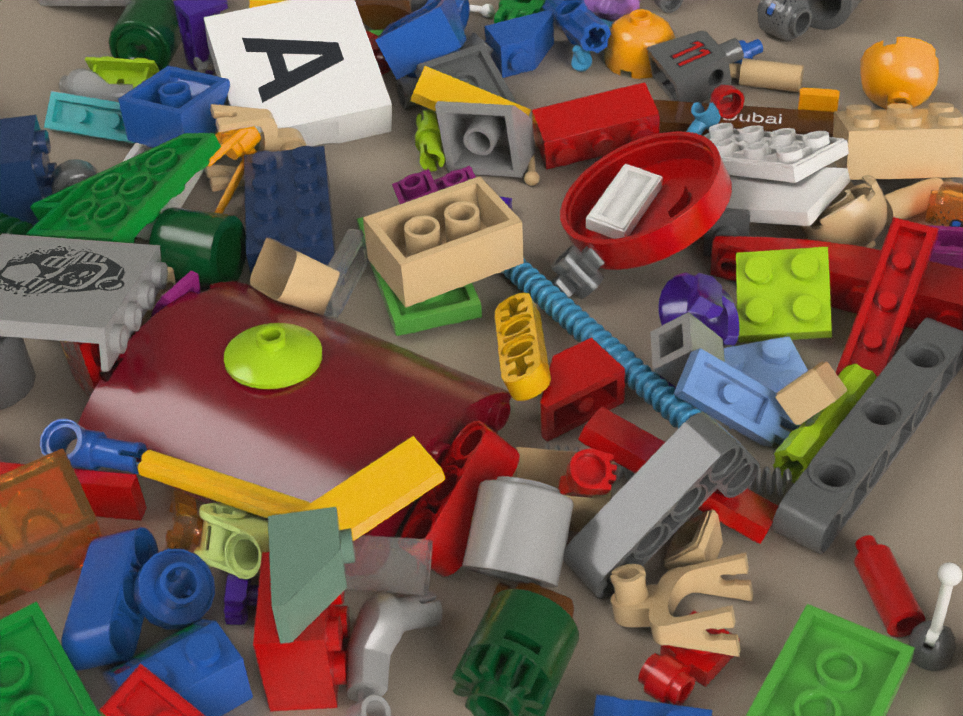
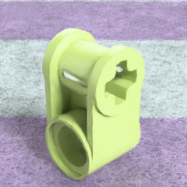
[194,503,269,579]

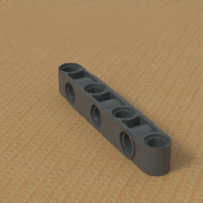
[772,317,963,554]

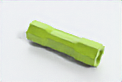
[772,364,877,483]

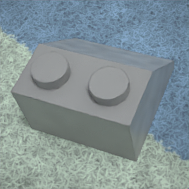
[435,101,536,178]

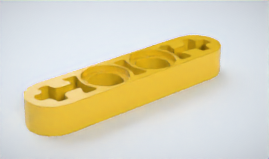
[495,293,551,401]

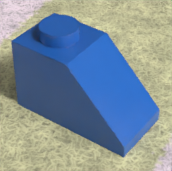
[484,9,554,78]

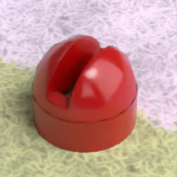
[710,84,744,118]

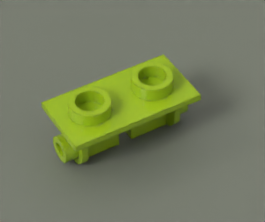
[85,56,160,88]

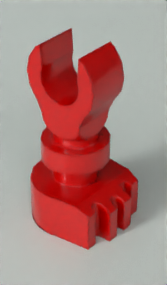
[558,449,617,498]

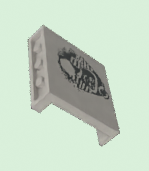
[0,234,168,372]

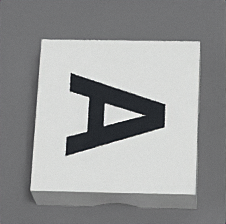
[204,0,392,152]

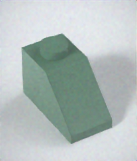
[268,507,356,644]

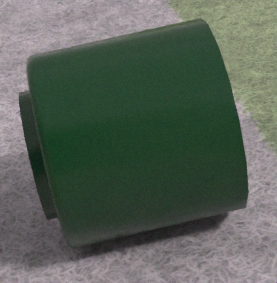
[108,0,182,71]
[149,207,246,290]

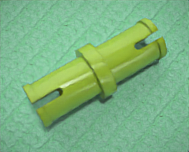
[415,110,445,171]

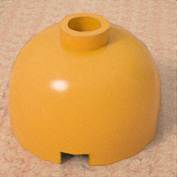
[604,9,675,79]
[860,37,939,110]

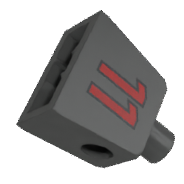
[647,31,744,103]

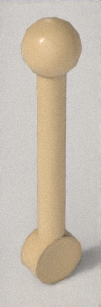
[524,138,540,186]

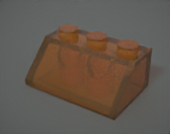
[0,448,103,606]

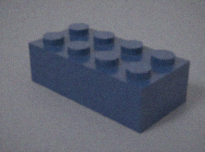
[244,146,339,285]

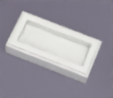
[586,164,663,239]

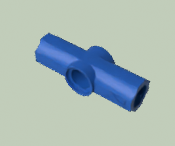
[543,0,611,53]

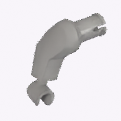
[59,68,144,102]
[346,591,443,716]

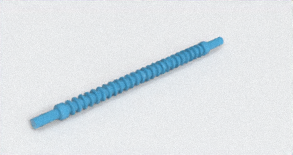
[500,259,701,428]

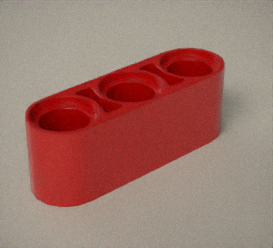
[400,421,520,577]

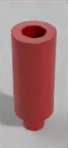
[854,535,926,637]

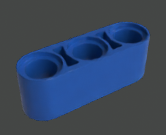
[61,527,158,671]

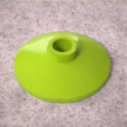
[224,323,322,389]

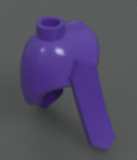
[658,272,739,389]

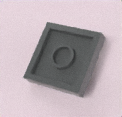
[415,43,517,112]

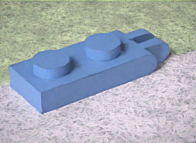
[673,348,800,447]

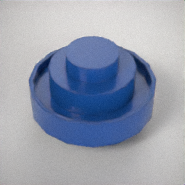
[133,549,215,630]

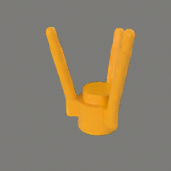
[208,127,261,214]

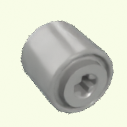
[462,476,574,587]

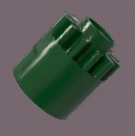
[452,589,579,716]

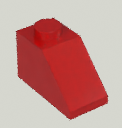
[540,338,625,442]

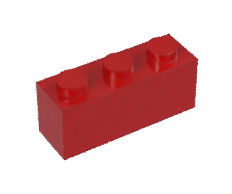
[532,82,660,170]

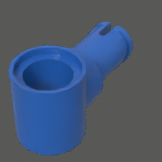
[40,419,147,474]

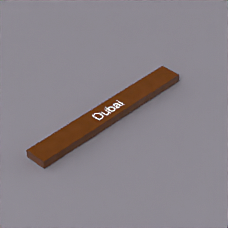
[653,99,834,137]

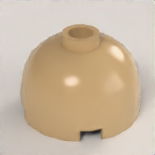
[799,175,887,248]

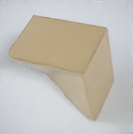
[775,361,847,425]

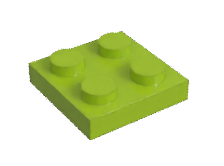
[736,247,832,343]

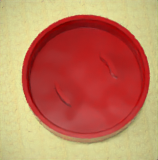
[560,131,732,270]

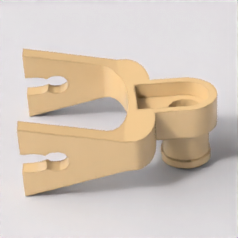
[204,104,306,192]
[610,552,753,657]

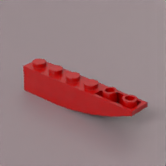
[710,236,963,331]

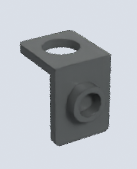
[703,208,751,257]

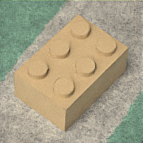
[833,102,963,180]
[363,176,524,308]

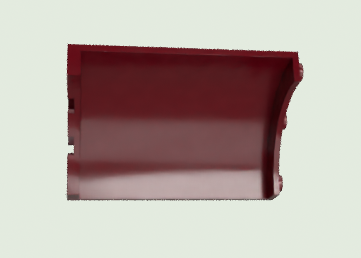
[78,282,512,577]

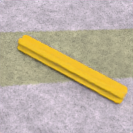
[137,450,310,519]

